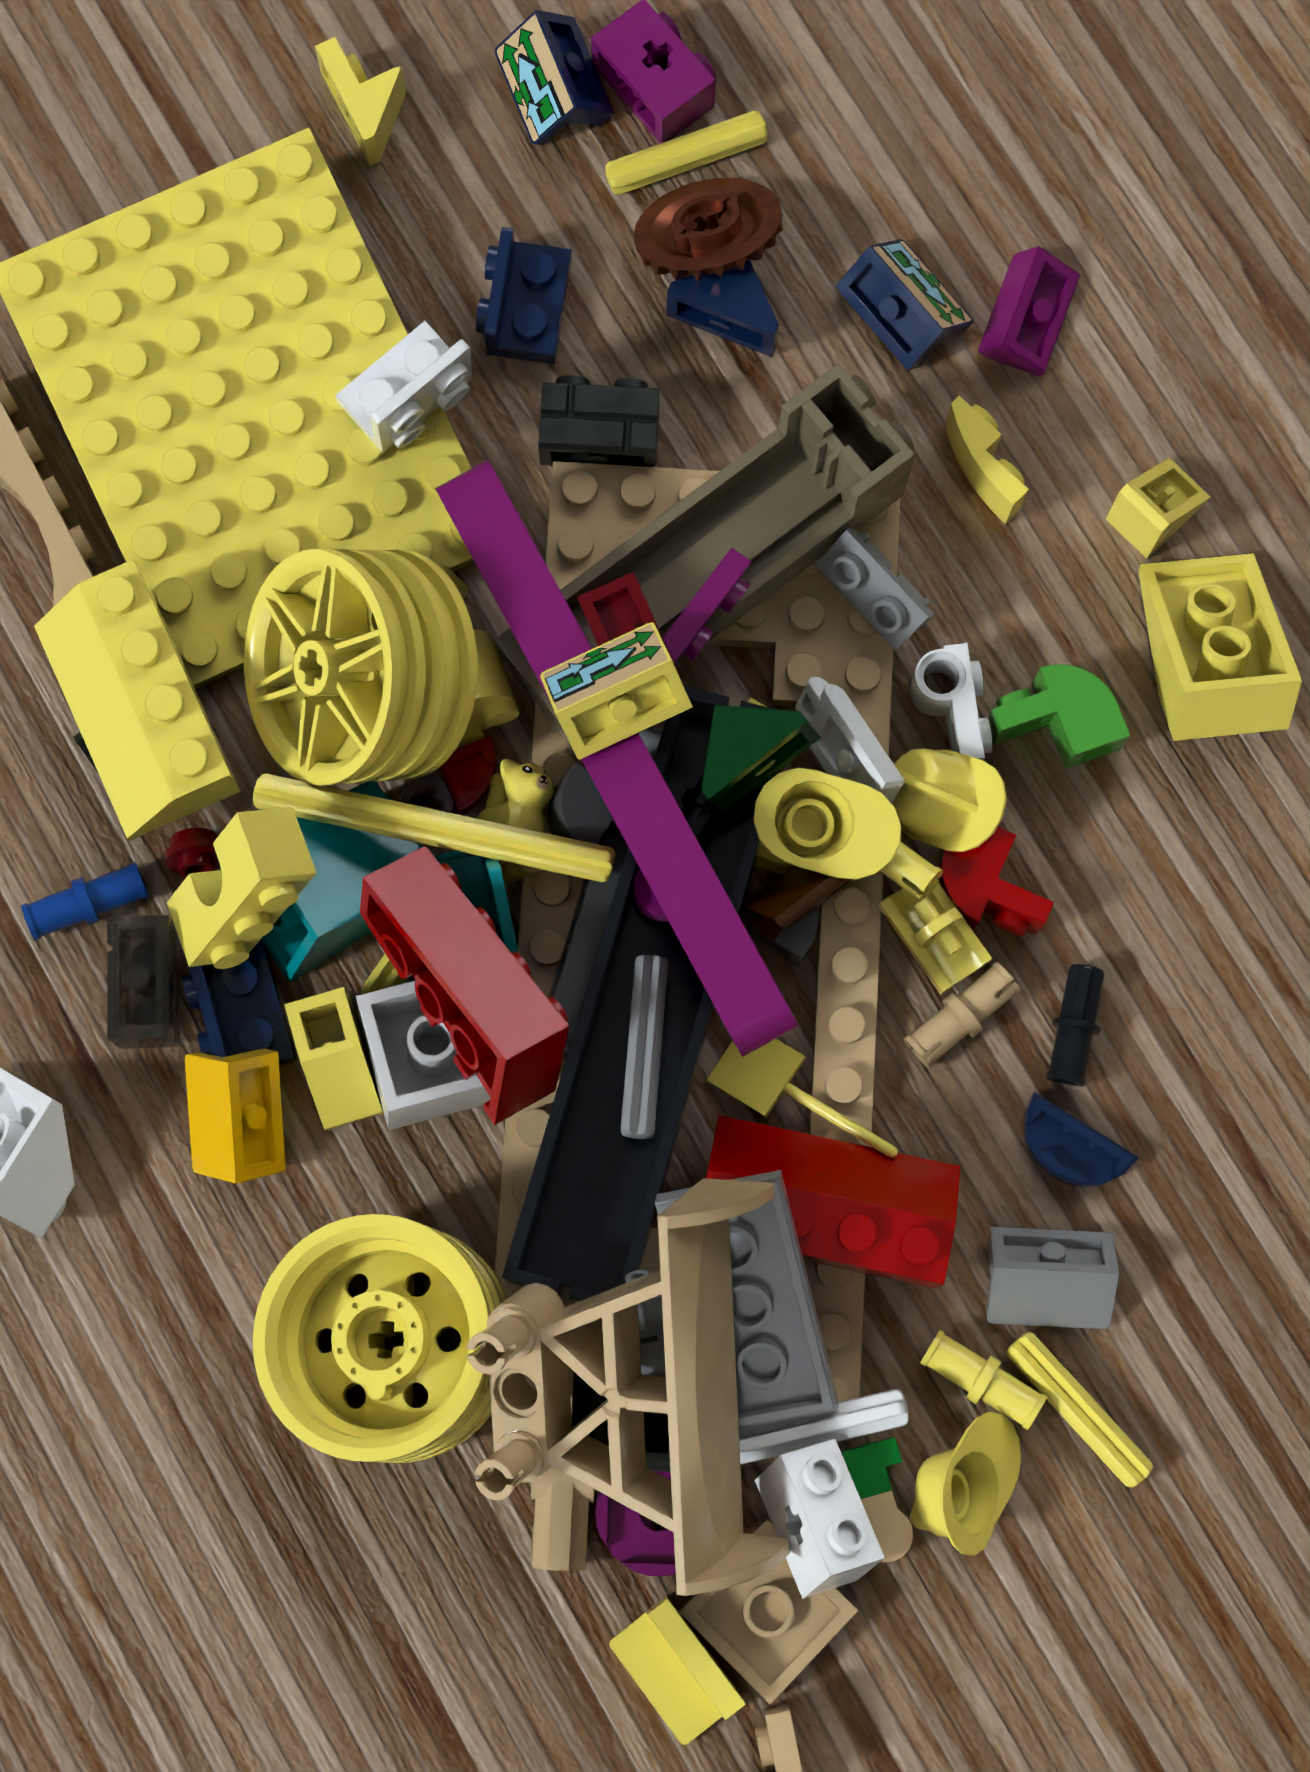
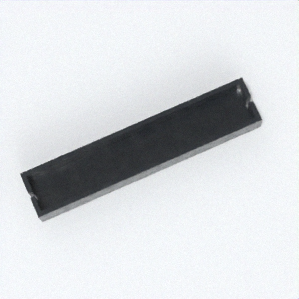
[502,685,782,1302]

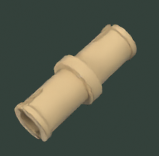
[904,962,1021,1069]

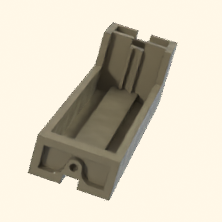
[494,363,915,746]

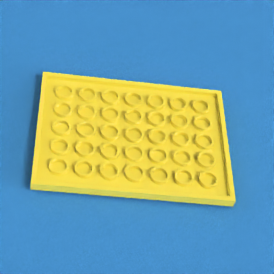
[0,128,474,689]

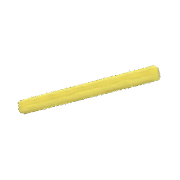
[253,773,615,883]

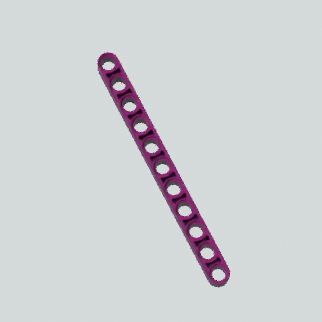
[435,459,799,1057]

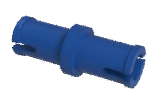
[21,862,149,941]

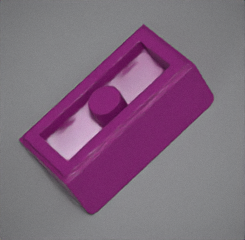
[978,246,1081,376]

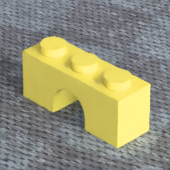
[167,807,317,969]

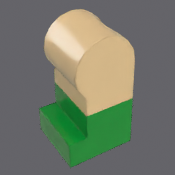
[841,1437,913,1563]

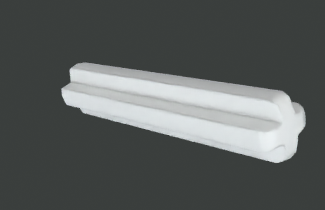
[739,1389,909,1465]

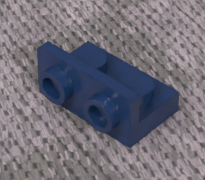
[476,227,572,364]
[182,942,297,1065]

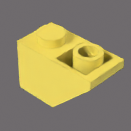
[284,987,384,1131]

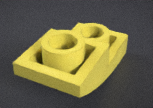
[945,396,1029,524]

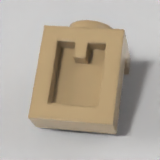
[754,1704,803,1772]

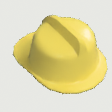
[892,749,1007,852]
[753,768,901,880]
[909,1412,1021,1556]

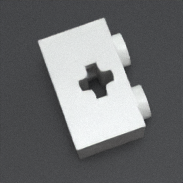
[755,1439,885,1599]

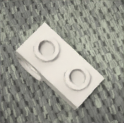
[909,643,992,761]

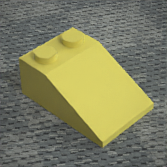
[1138,553,1302,741]

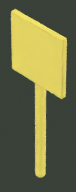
[706,1039,898,1158]

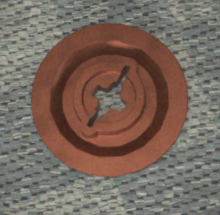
[634,178,783,281]

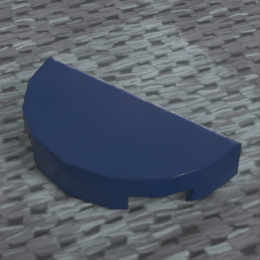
[1024,1092,1139,1187]

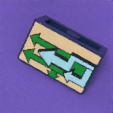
[495,10,615,145]
[835,239,974,371]

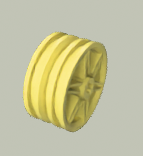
[244,549,478,786]
[253,1214,508,1463]

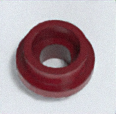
[165,828,220,878]

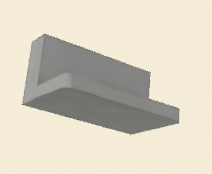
[986,1227,1119,1329]

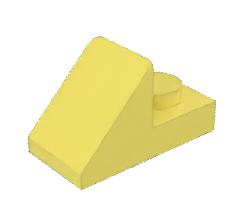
[315,37,406,166]

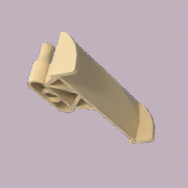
[467,1178,790,1596]

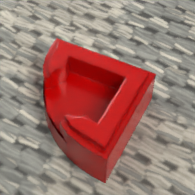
[439,735,496,815]

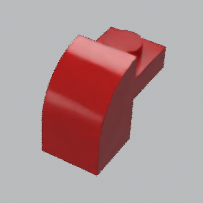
[937,827,1054,936]

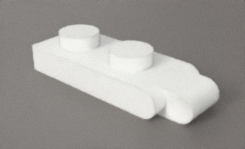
[795,677,905,804]

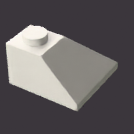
[0,1068,75,1238]

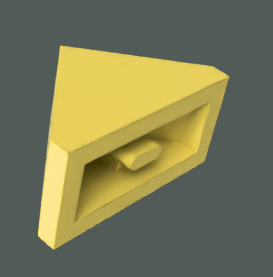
[1106,457,1211,559]

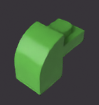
[988,664,1130,770]

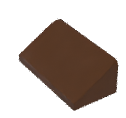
[743,866,853,941]

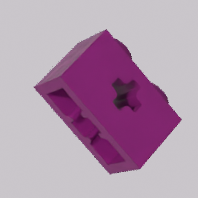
[591,0,717,143]

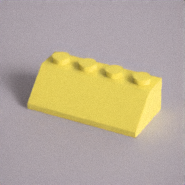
[34,559,241,841]

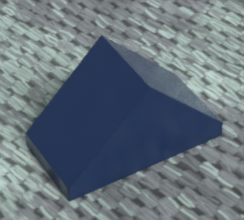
[666,260,779,357]

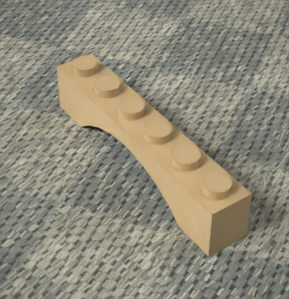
[0,378,96,607]

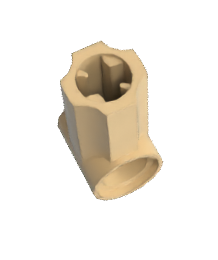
[531,1466,595,1571]

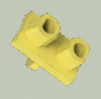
[878,882,992,995]

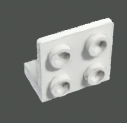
[335,321,472,454]

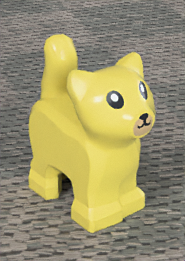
[477,759,555,882]

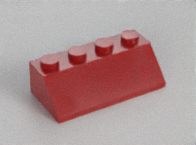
[706,1115,961,1289]

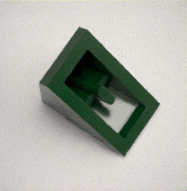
[701,705,821,815]

